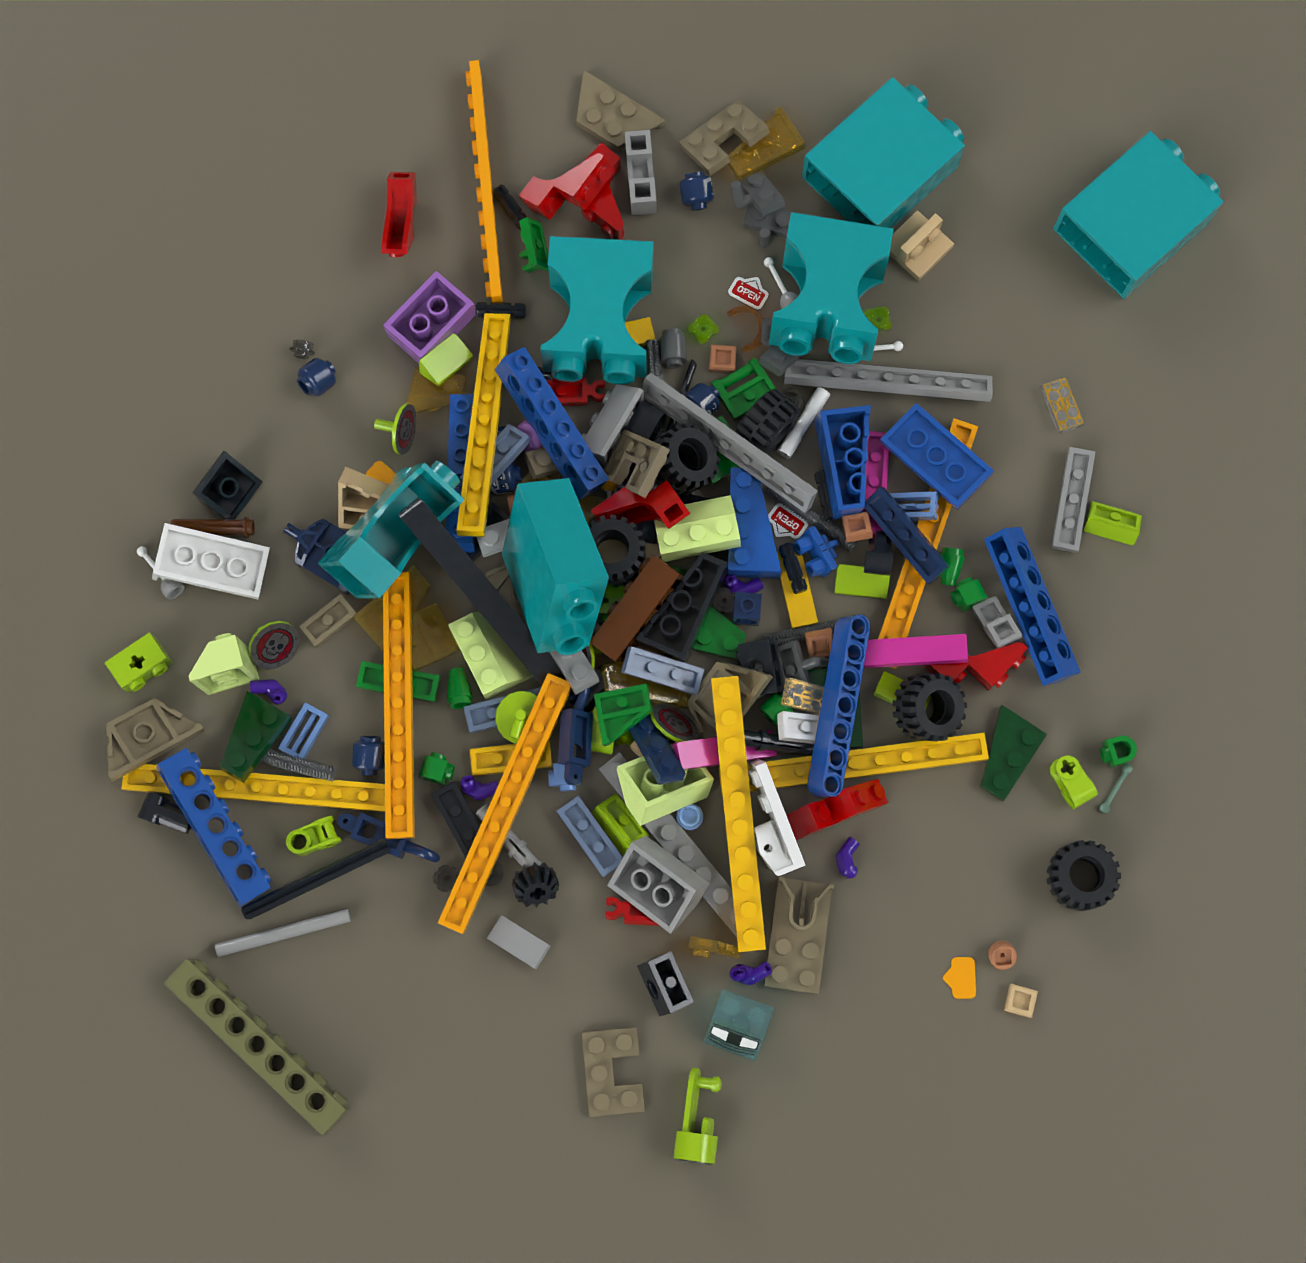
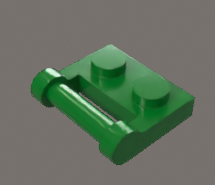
[710,357,775,421]

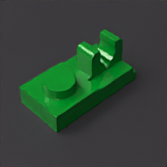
[519,217,548,273]

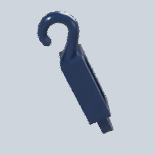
[558,687,593,786]
[337,812,440,863]

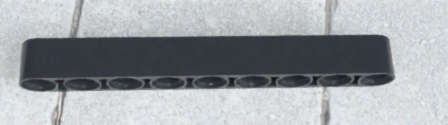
[398,497,566,686]

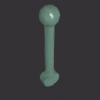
[1099,764,1133,814]

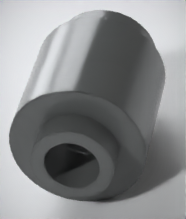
[660,328,687,369]

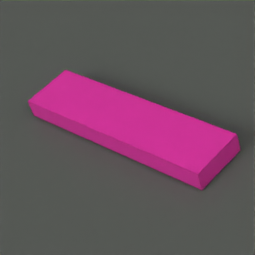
[861,431,889,534]
[863,634,968,668]
[673,730,777,770]

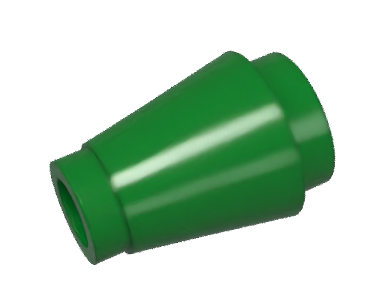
[940,547,965,587]
[447,668,473,709]

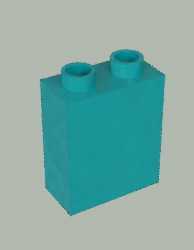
[802,77,965,228]
[1053,131,1224,299]
[502,478,609,655]

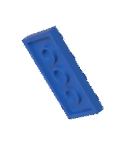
[880,403,994,510]

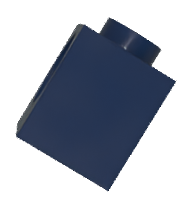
[733,592,762,626]

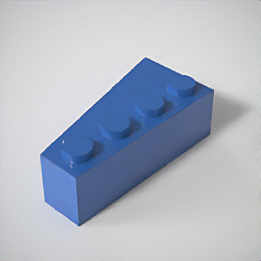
[814,405,871,520]
[727,468,781,579]

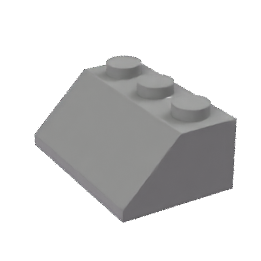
[581,384,644,470]
[607,836,710,934]

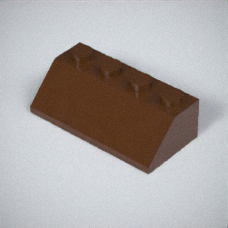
[590,555,684,663]

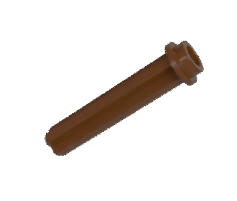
[170,517,255,538]

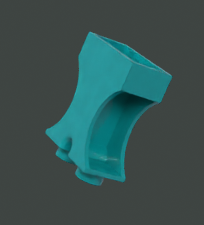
[769,212,893,364]
[541,236,654,385]
[317,461,465,598]

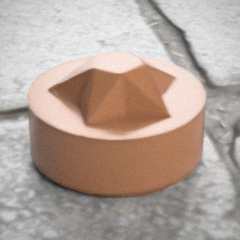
[988,940,1017,970]

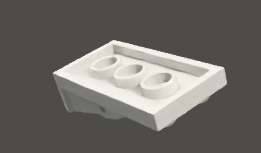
[152,523,270,600]
[748,759,805,876]

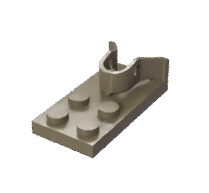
[764,876,834,994]

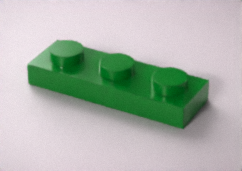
[356,661,441,703]

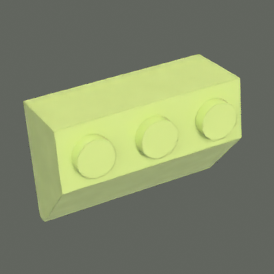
[654,495,741,562]
[448,611,534,700]
[189,633,260,695]
[617,742,714,826]

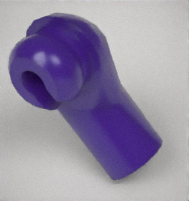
[724,575,764,596]
[250,679,287,704]
[460,775,498,800]
[836,836,860,879]
[730,962,772,985]

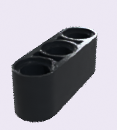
[625,401,667,479]

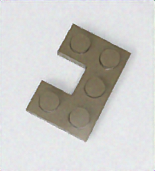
[679,100,770,176]
[604,429,670,498]
[582,1027,645,1117]

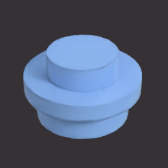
[676,804,703,830]

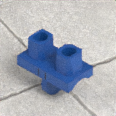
[793,526,839,578]

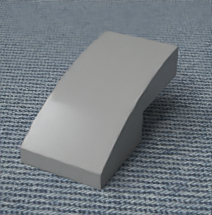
[972,596,1022,648]
[487,915,551,969]

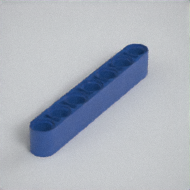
[808,614,870,797]

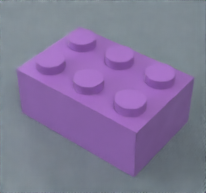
[383,271,477,363]

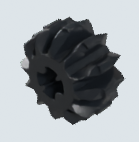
[512,861,559,908]

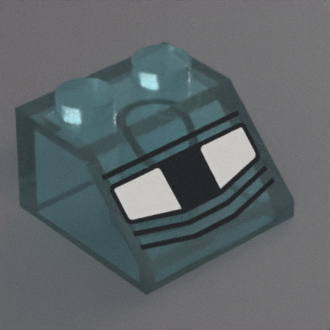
[703,989,774,1061]

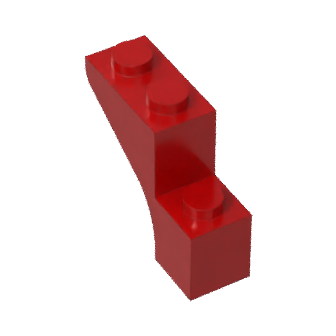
[581,142,624,240]
[519,153,616,220]
[381,172,417,258]
[591,480,691,529]
[924,642,1028,691]
[786,778,889,840]

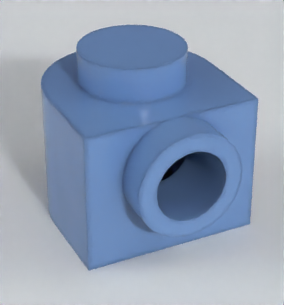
[548,763,581,792]

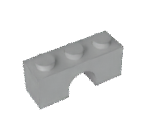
[625,130,657,215]

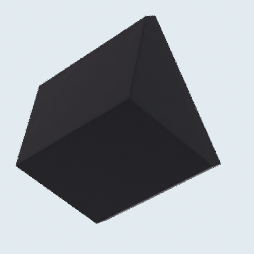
[192,451,263,519]

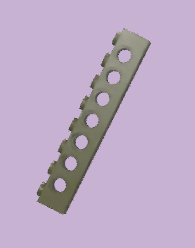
[164,959,350,1136]

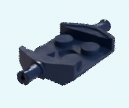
[283,519,350,595]

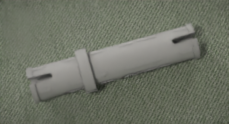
[475,803,542,867]

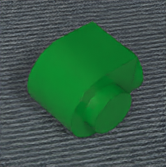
[950,577,988,613]
[759,693,794,728]
[1099,735,1137,768]
[418,752,455,786]

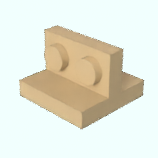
[890,210,954,281]

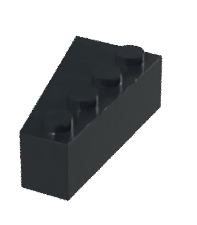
[635,552,728,663]

